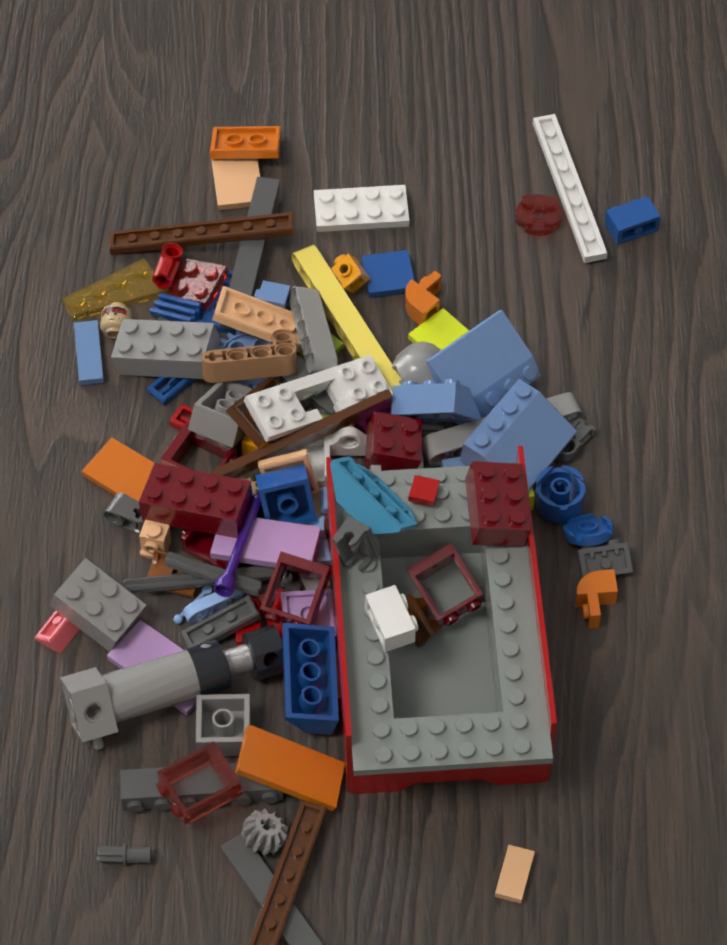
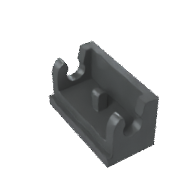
[332,517,380,572]

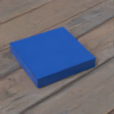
[362,250,414,298]

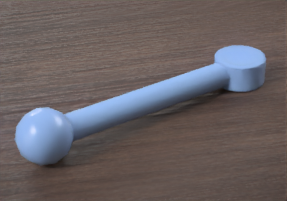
[173,586,212,624]

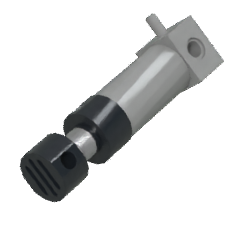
[60,625,284,750]

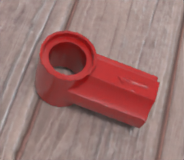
[152,243,183,290]

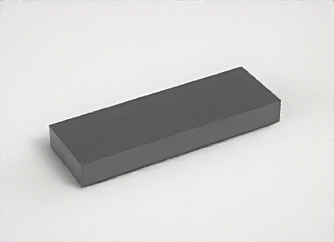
[181,595,261,648]

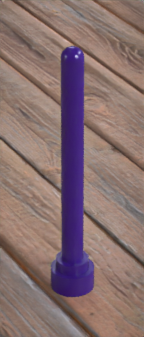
[213,494,261,597]

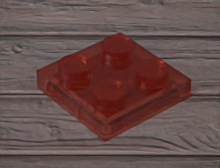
[167,259,229,308]

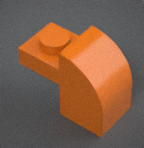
[405,271,442,325]
[575,569,618,629]

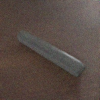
[165,552,262,596]

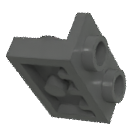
[575,539,633,579]

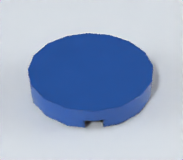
[563,514,614,546]

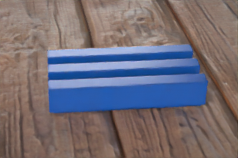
[149,293,203,322]
[146,376,196,406]

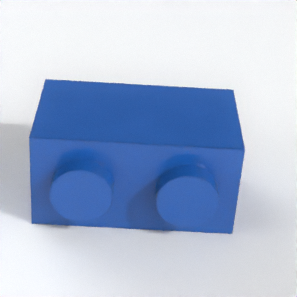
[605,196,661,245]

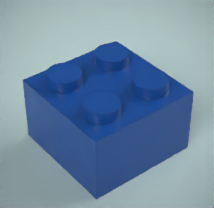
[255,464,318,524]

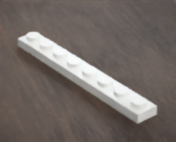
[533,114,607,263]

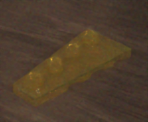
[62,258,168,320]

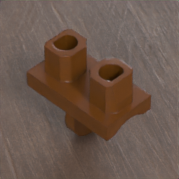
[406,594,441,648]

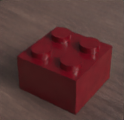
[365,411,422,471]

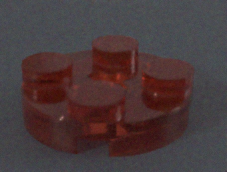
[515,194,562,236]

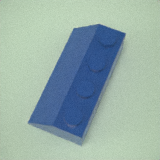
[282,623,339,735]

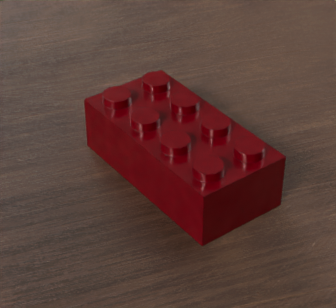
[139,463,253,538]

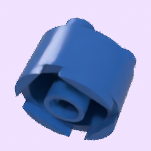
[534,465,586,526]

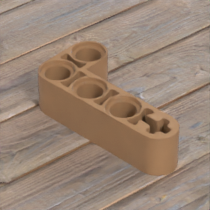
[201,329,297,383]

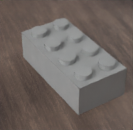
[111,319,221,379]

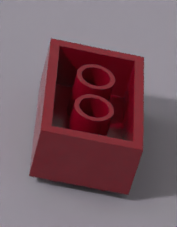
[465,461,531,547]

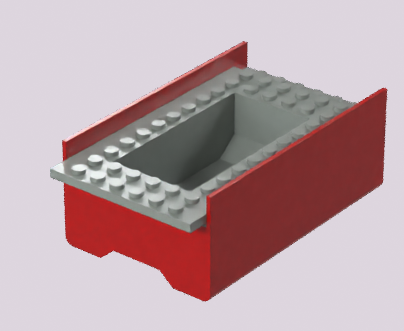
[326,446,557,794]

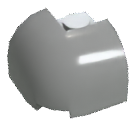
[392,341,441,385]

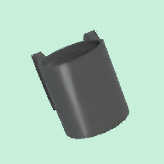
[103,492,145,535]

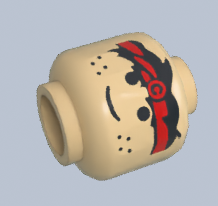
[100,302,133,339]

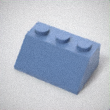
[391,379,481,423]

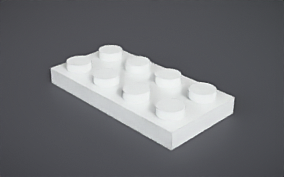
[314,185,409,232]

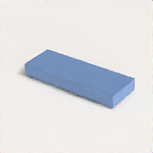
[74,320,104,386]

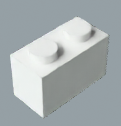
[365,585,418,652]

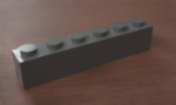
[120,762,283,813]

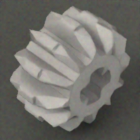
[241,809,288,856]

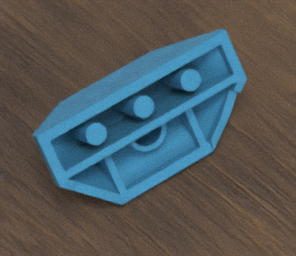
[330,456,418,534]

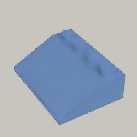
[426,310,541,425]
[460,379,577,491]

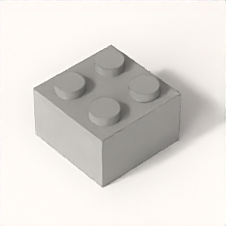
[196,694,251,757]

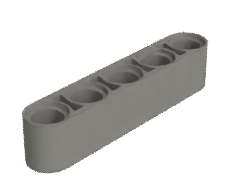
[289,286,337,374]

